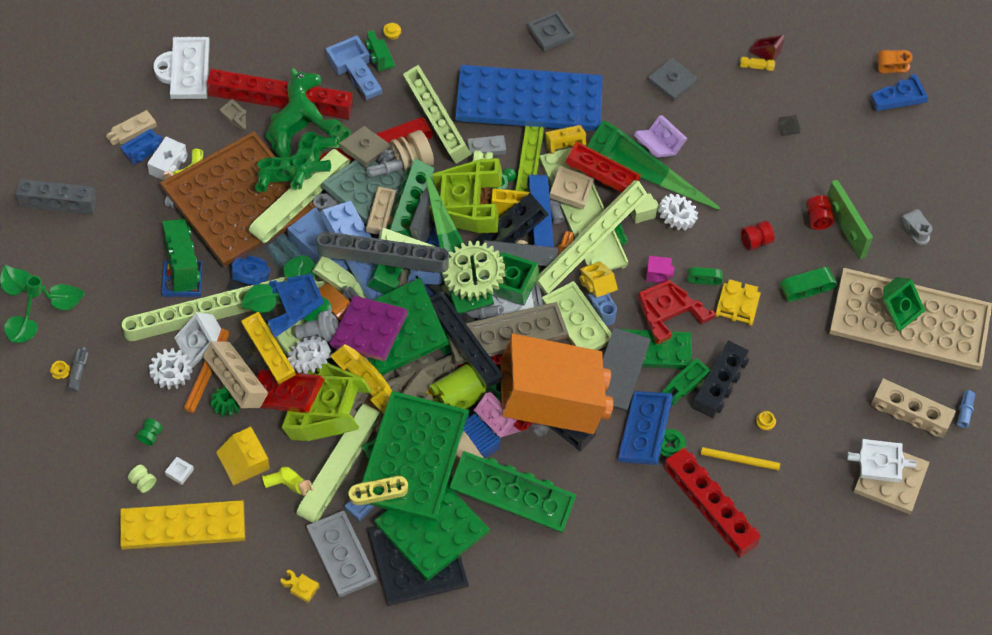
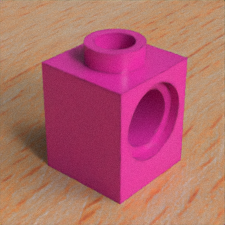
[646,256,674,283]

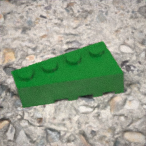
[162,219,200,293]

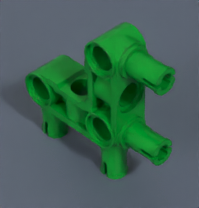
[255,132,340,192]

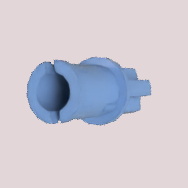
[957,390,975,428]

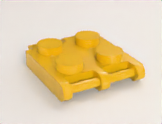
[715,279,761,326]

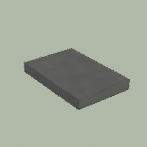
[410,187,434,243]

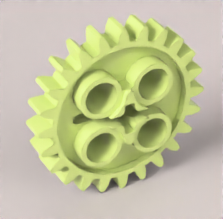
[442,241,505,301]

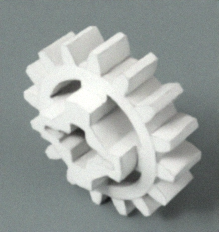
[658,194,698,230]
[288,336,331,374]
[149,348,193,390]

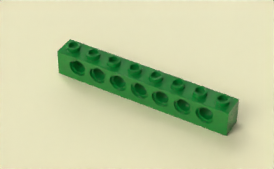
[367,159,434,295]

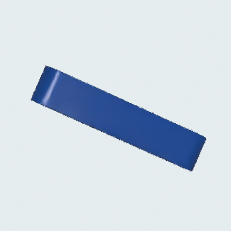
[527,175,554,247]

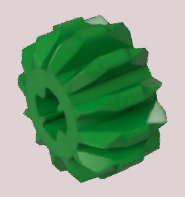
[210,384,241,418]

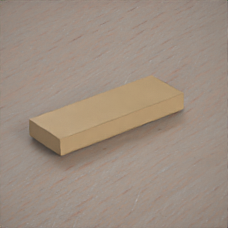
[366,187,396,234]

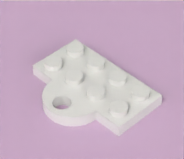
[154,37,210,99]

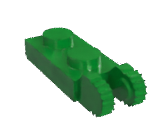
[661,358,711,407]

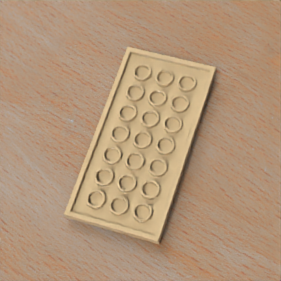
[829,268,992,370]

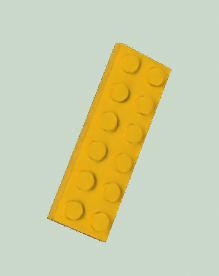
[121,500,245,549]

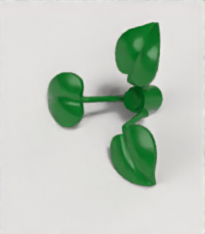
[242,255,332,322]
[0,265,85,343]

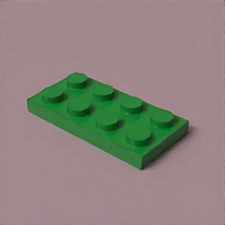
[620,329,692,369]

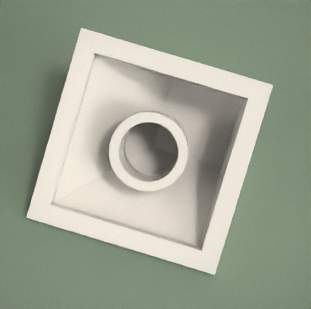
[174,313,221,368]

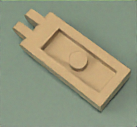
[106,110,157,145]

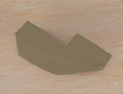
[219,99,246,131]

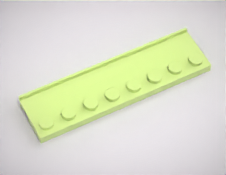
[539,147,628,271]

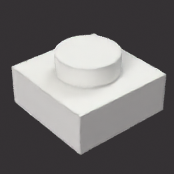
[165,457,194,485]

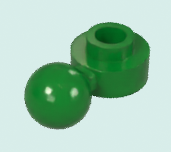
[490,168,516,190]

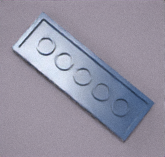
[319,201,393,300]

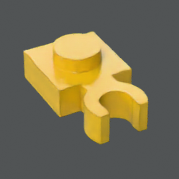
[280,570,319,603]

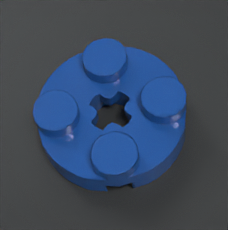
[232,256,270,285]

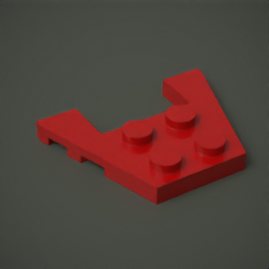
[638,280,716,345]

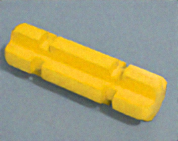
[740,57,775,71]

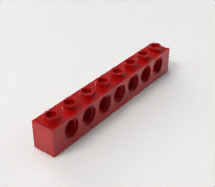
[207,69,353,120]

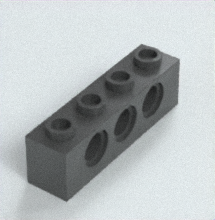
[16,179,97,215]

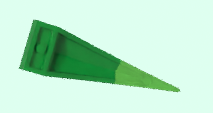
[587,120,721,210]
[425,172,494,315]

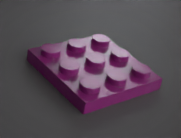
[330,295,408,361]

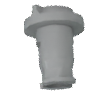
[295,310,339,342]

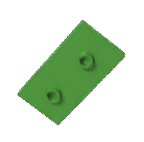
[827,180,873,259]

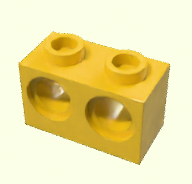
[579,261,618,297]

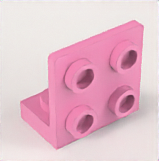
[474,392,521,438]

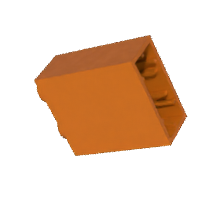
[500,333,613,434]

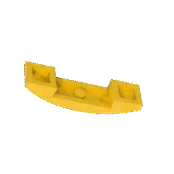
[330,344,392,414]

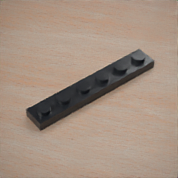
[430,291,504,388]

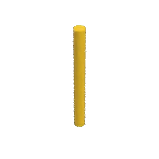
[701,447,780,471]

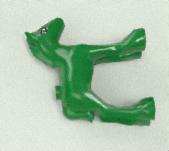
[265,68,351,158]

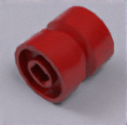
[806,195,834,230]
[740,220,775,251]

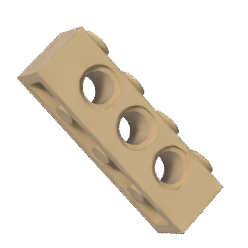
[203,341,268,408]
[871,378,956,438]

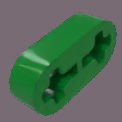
[687,267,723,286]

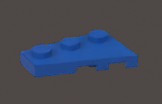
[871,73,928,111]

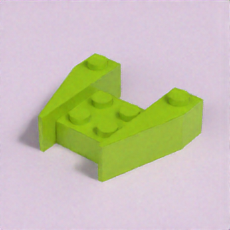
[429,158,502,233]
[282,363,372,441]

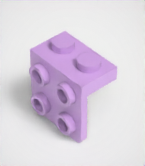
[634,115,687,158]

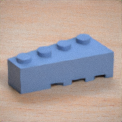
[287,207,353,275]

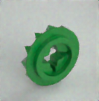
[660,429,686,458]

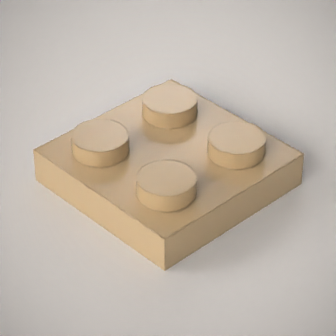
[549,166,594,210]

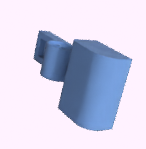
[326,36,382,100]

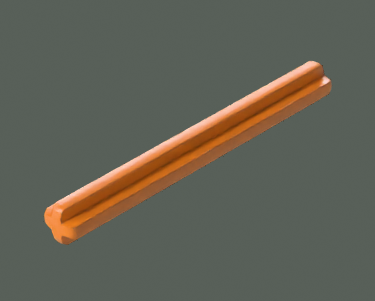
[184,328,229,413]

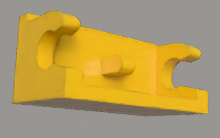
[546,125,586,154]

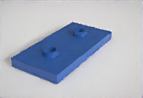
[618,391,673,465]

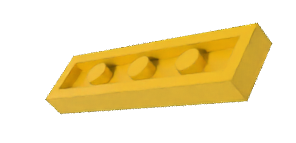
[241,312,296,384]

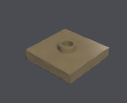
[339,126,391,167]

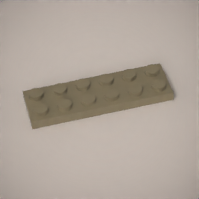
[446,302,569,365]

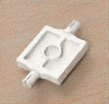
[847,439,916,483]

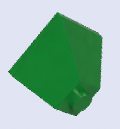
[883,277,926,332]

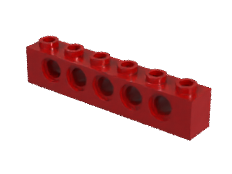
[664,448,761,558]

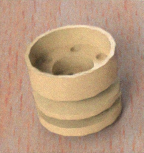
[390,130,434,173]

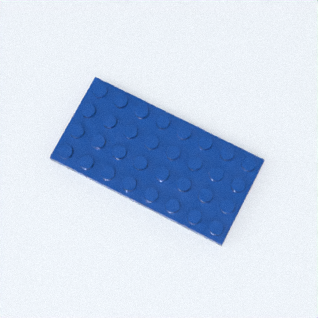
[456,65,602,131]

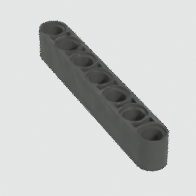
[317,232,449,273]

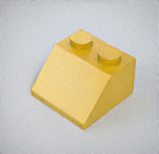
[216,427,270,486]

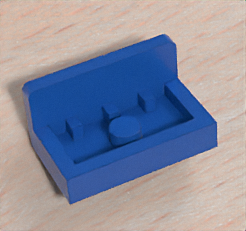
[120,129,163,165]

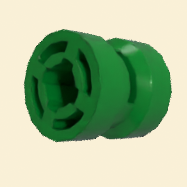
[136,418,163,446]

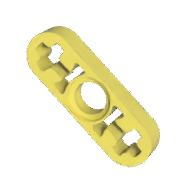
[349,476,408,505]

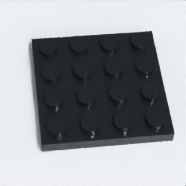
[369,527,469,606]

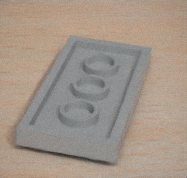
[307,510,377,598]

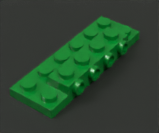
[449,451,576,533]

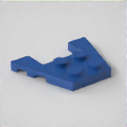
[254,273,324,337]

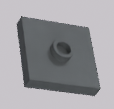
[527,11,575,52]
[648,58,698,101]

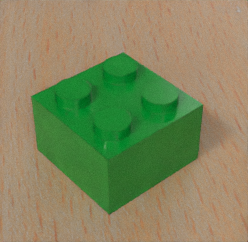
[493,252,539,306]

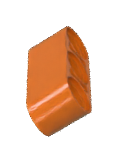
[319,282,351,322]

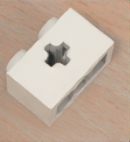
[147,137,188,180]

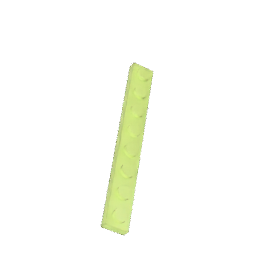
[536,180,648,294]

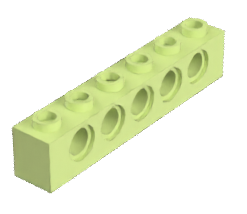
[403,65,471,164]

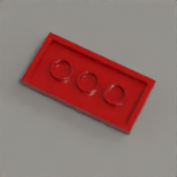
[565,141,641,193]
[257,370,325,413]

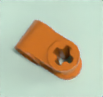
[877,50,913,74]

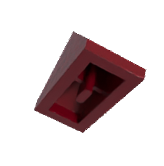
[749,35,785,61]

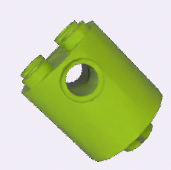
[429,364,486,409]

